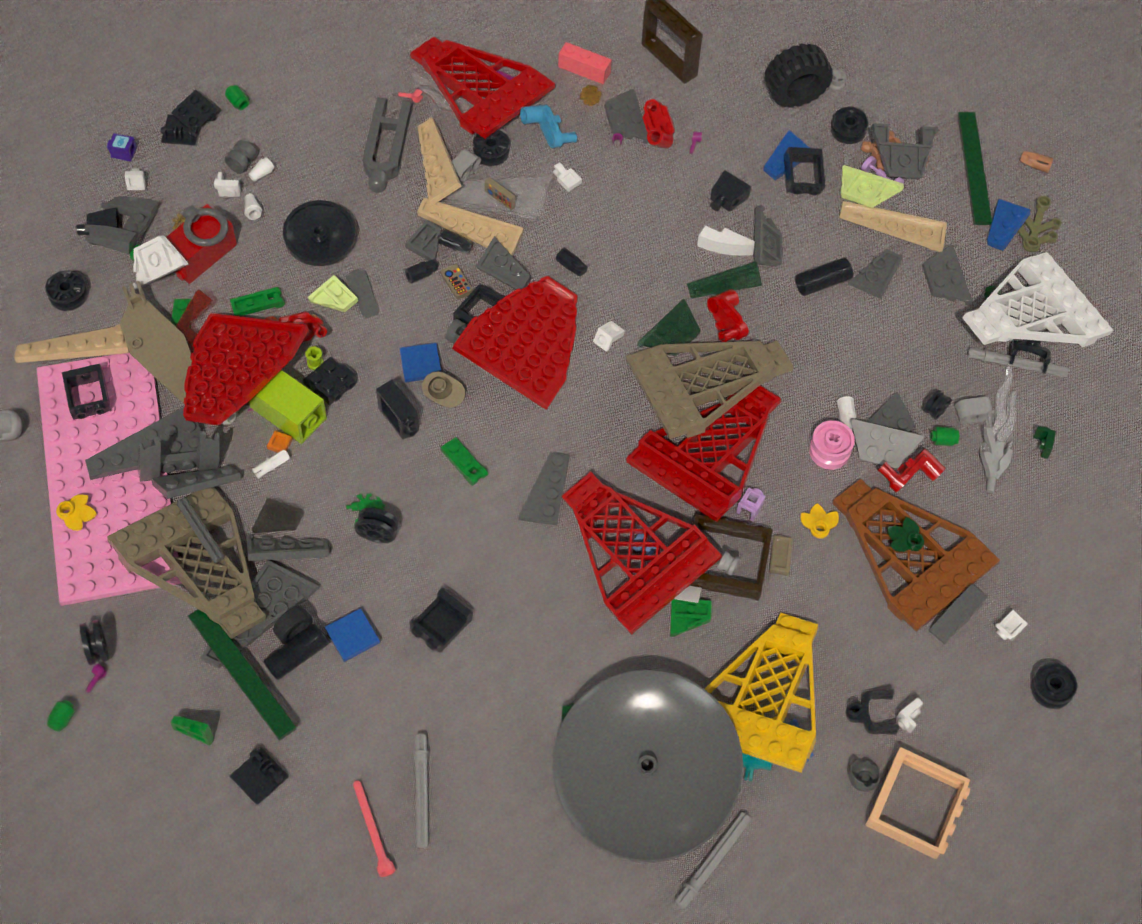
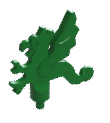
[346,493,385,525]

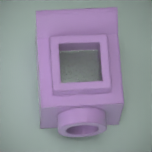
[736,487,766,521]

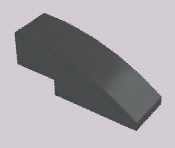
[929,584,987,644]

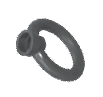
[183,205,228,246]

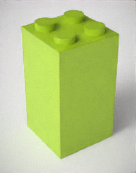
[249,370,327,444]

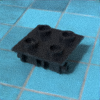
[171,89,218,130]
[160,114,200,146]
[229,748,289,805]

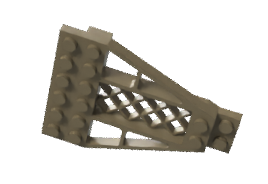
[626,340,793,439]
[107,487,266,639]

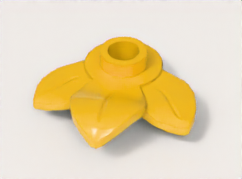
[56,495,97,531]
[800,503,839,539]

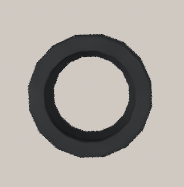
[273,606,313,644]

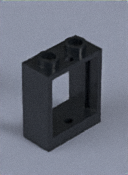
[784,147,826,195]
[453,283,504,325]
[62,363,111,420]
[376,379,419,440]

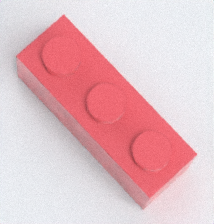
[558,42,612,85]

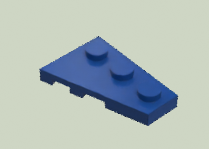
[763,130,810,181]
[987,199,1030,251]

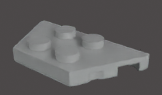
[851,419,924,469]

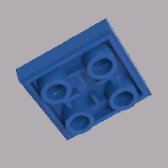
[399,343,441,382]
[325,608,380,662]

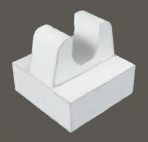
[125,169,146,190]

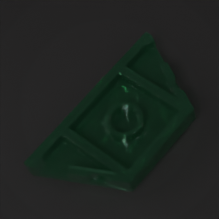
[637,299,700,356]

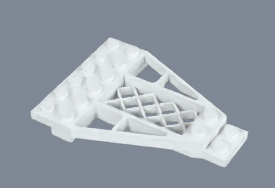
[962,252,1113,347]

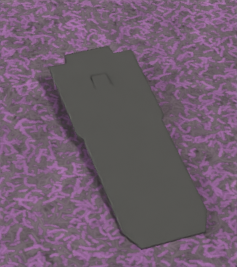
[346,269,379,318]

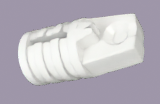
[837,396,856,431]

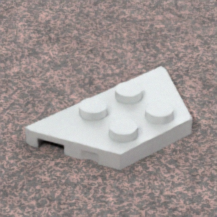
[133,235,188,289]

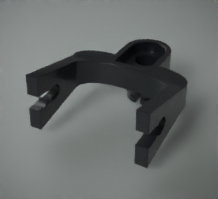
[1009,331,1051,374]
[846,689,899,734]

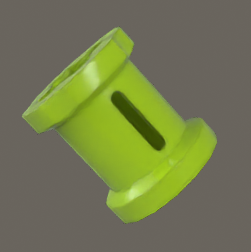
[305,346,324,370]

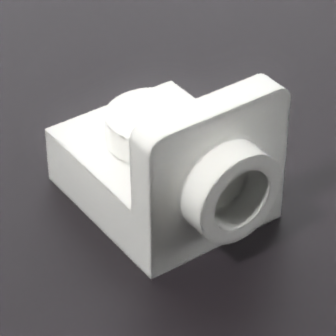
[593,321,625,351]
[896,698,923,733]

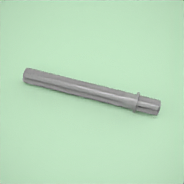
[968,348,1069,377]
[413,734,430,848]
[675,812,751,909]

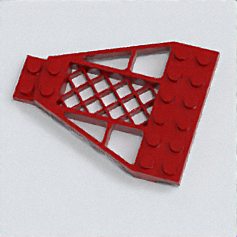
[410,37,555,139]
[626,386,781,522]
[561,472,722,635]

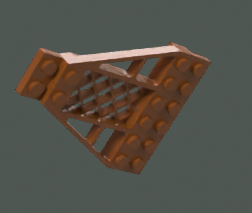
[832,479,1000,632]

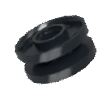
[830,106,868,145]
[473,129,509,166]
[45,270,87,311]
[354,508,399,544]
[79,620,109,666]
[1031,663,1078,709]

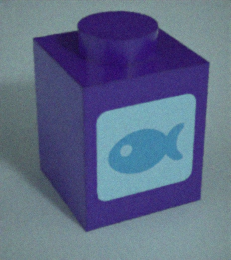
[107,133,137,162]

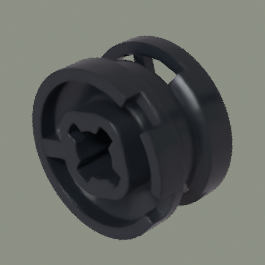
[923,390,952,420]

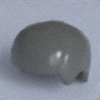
[849,759,881,791]

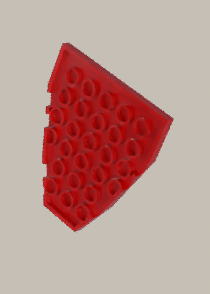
[452,276,578,410]
[183,313,309,425]

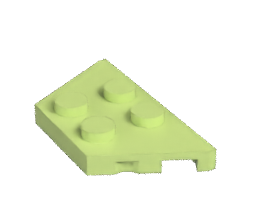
[841,165,904,208]

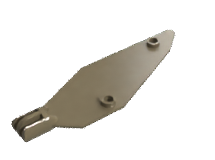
[120,281,192,404]

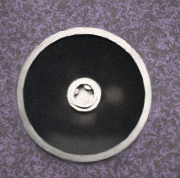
[283,200,356,266]

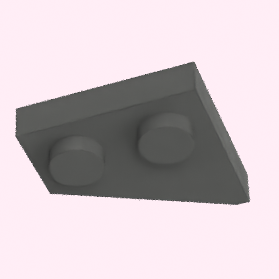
[405,220,441,261]

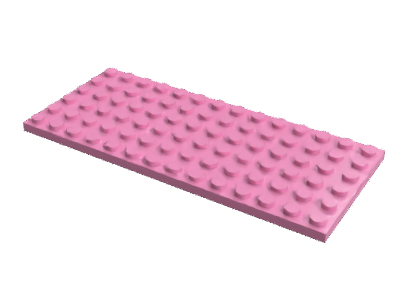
[37,352,181,606]

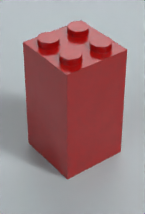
[166,204,237,284]

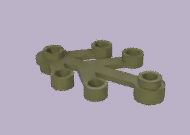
[1017,196,1062,252]

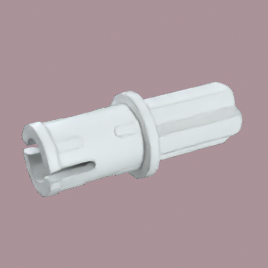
[252,450,290,479]

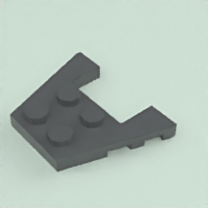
[872,123,938,179]

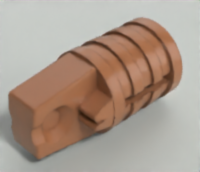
[1020,151,1054,173]

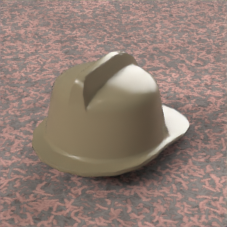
[422,371,465,408]

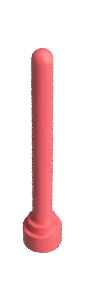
[353,780,396,877]

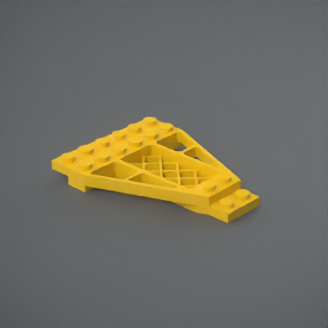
[705,613,818,773]

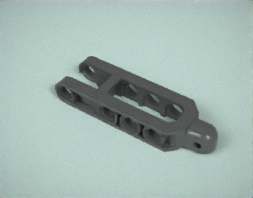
[362,97,412,193]

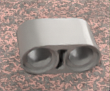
[452,149,481,182]
[955,397,994,424]

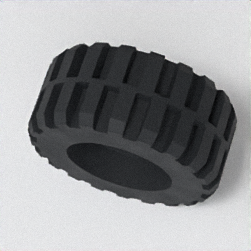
[764,43,833,108]

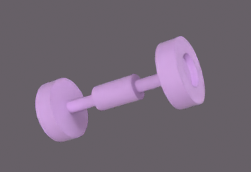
[861,156,904,184]

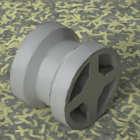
[829,69,846,91]
[717,551,741,576]

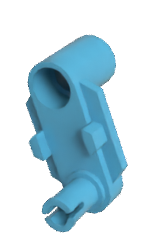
[520,104,577,148]

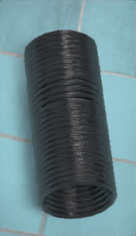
[795,257,853,296]
[263,624,328,680]

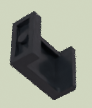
[409,588,472,653]

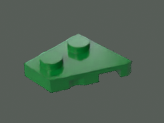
[670,599,712,637]
[170,715,214,746]

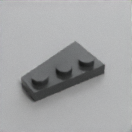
[476,236,531,290]
[848,249,903,299]

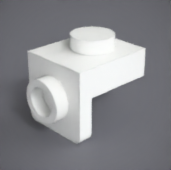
[214,172,241,197]
[995,610,1028,641]

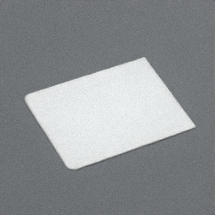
[674,586,702,603]

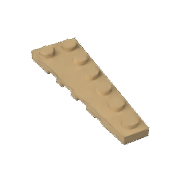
[418,117,462,205]
[417,198,524,257]
[839,201,947,252]
[14,324,129,363]

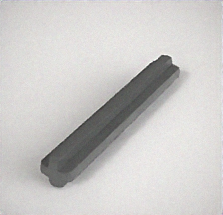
[177,497,224,563]

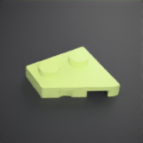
[308,275,359,312]

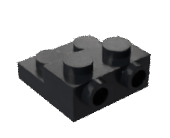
[303,357,357,406]

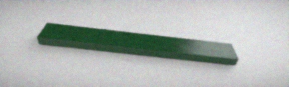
[957,112,992,225]
[188,609,297,741]

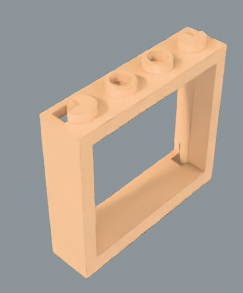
[865,747,970,859]

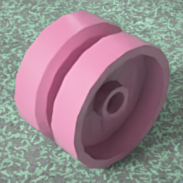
[809,420,855,470]

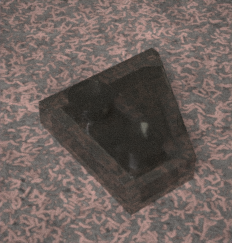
[252,498,304,534]

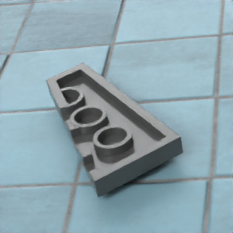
[246,535,329,562]

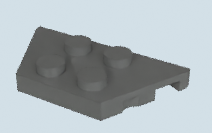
[604,89,648,144]
[754,205,783,266]
[922,245,972,305]
[854,392,915,443]

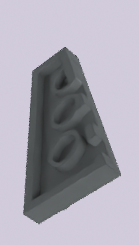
[518,452,569,526]
[151,466,241,499]

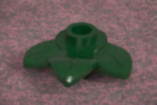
[887,517,924,552]

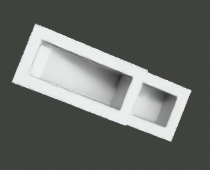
[697,226,755,256]

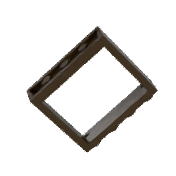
[641,0,703,84]
[689,514,773,601]

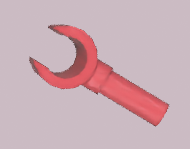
[398,89,423,103]

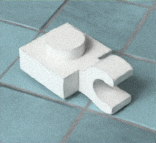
[553,162,582,192]

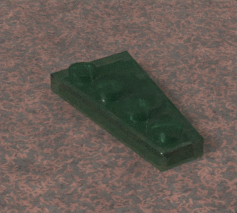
[687,261,762,299]

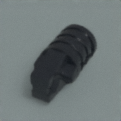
[439,229,473,253]
[555,248,588,276]
[404,259,438,284]

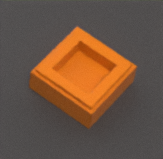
[267,431,293,453]

